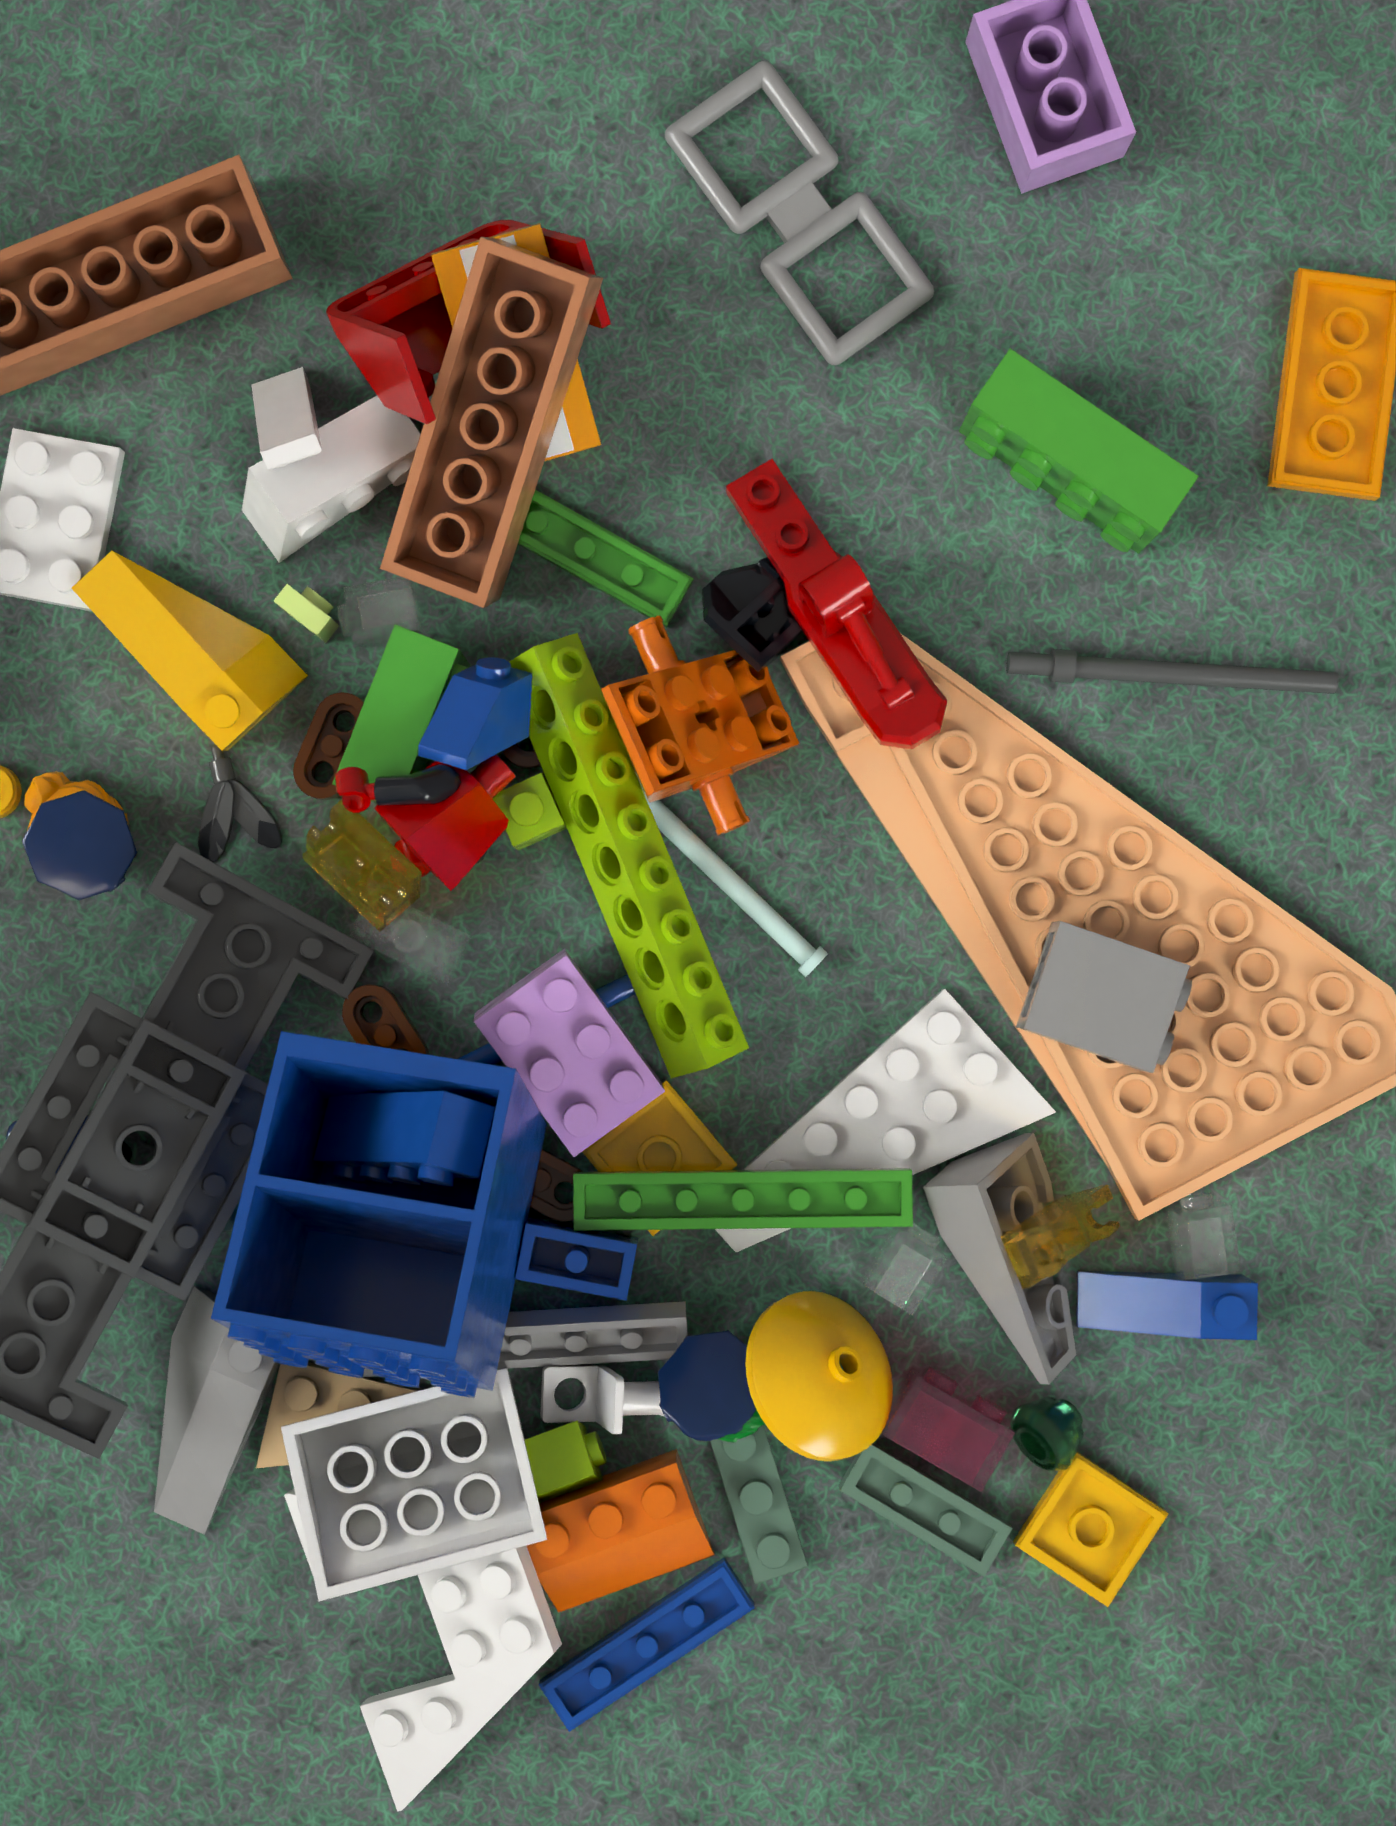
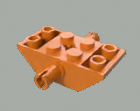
[601,615,800,836]

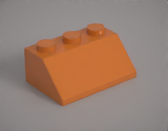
[527,1449,715,1613]

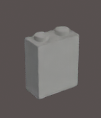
[1016,921,1192,1073]

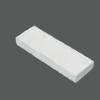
[251,367,322,470]

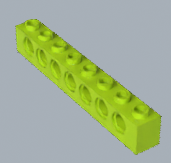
[509,633,749,1079]

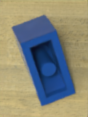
[418,657,532,770]

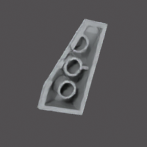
[923,1133,1076,1385]
[154,1285,280,1535]

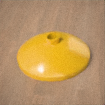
[745,1291,893,1462]

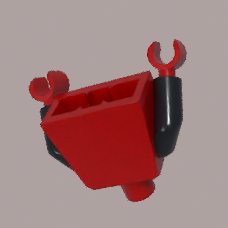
[335,755,516,891]

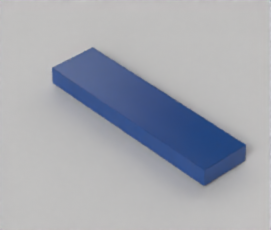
[539,1558,755,1732]

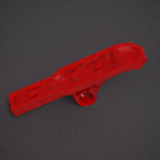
[725,459,948,750]

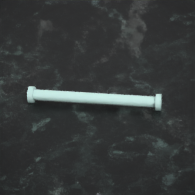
[635,772,828,977]

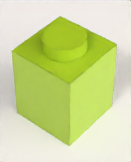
[493,773,567,851]
[525,1421,607,1503]

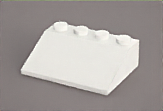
[281,1367,547,1602]

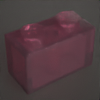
[882,1367,1015,1492]

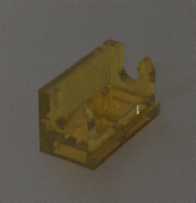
[302,799,422,932]
[1000,1184,1120,1289]

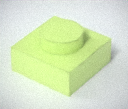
[274,584,339,643]

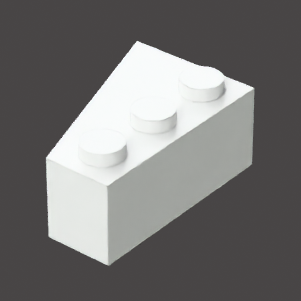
[242,396,421,563]

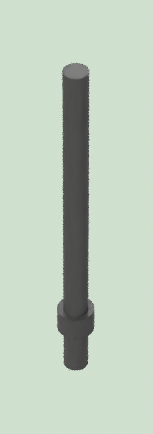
[1006,649,1338,694]

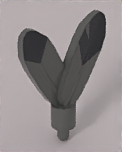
[198,744,282,863]

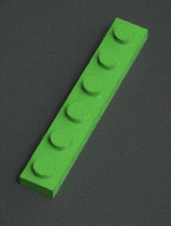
[573,1168,913,1231]

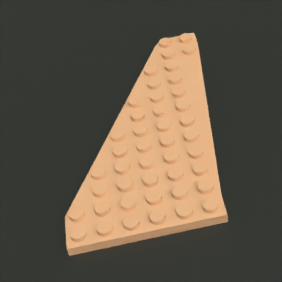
[780,633,1396,1221]

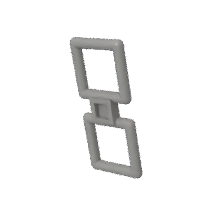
[665,61,934,365]

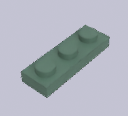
[710,1425,808,1584]
[838,1443,1013,1577]

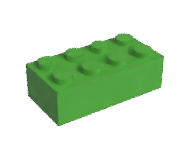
[959,348,1199,554]

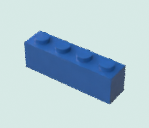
[313,1091,495,1186]

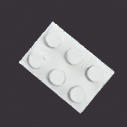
[0,428,125,611]

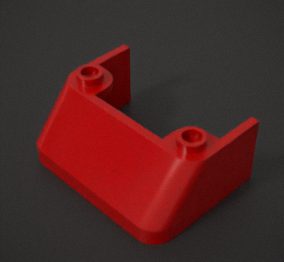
[326,220,611,424]

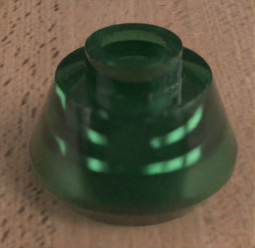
[1011,1396,1084,1471]

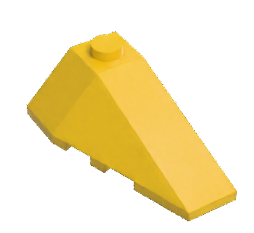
[71,550,308,751]

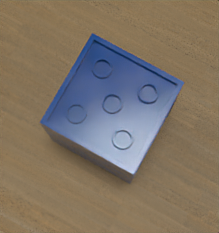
[211,1031,547,1398]

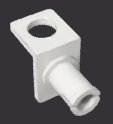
[540,1365,664,1434]

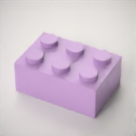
[965,0,1136,194]
[474,948,665,1157]

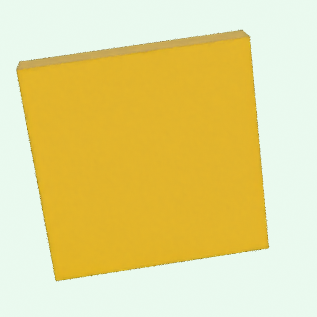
[582,1080,737,1236]
[1013,1449,1168,1607]

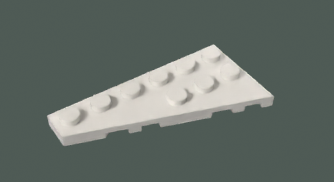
[715,989,1056,1252]

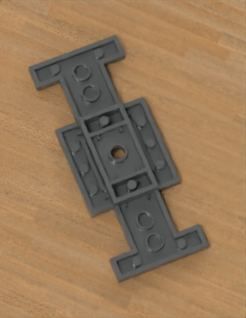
[0,842,374,1459]

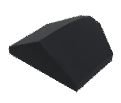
[702,557,803,672]

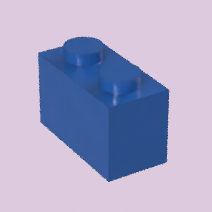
[515,1217,638,1301]

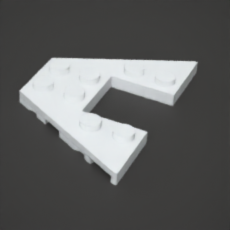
[284,1489,562,1812]

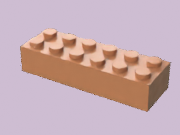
[0,155,293,396]
[380,237,603,608]

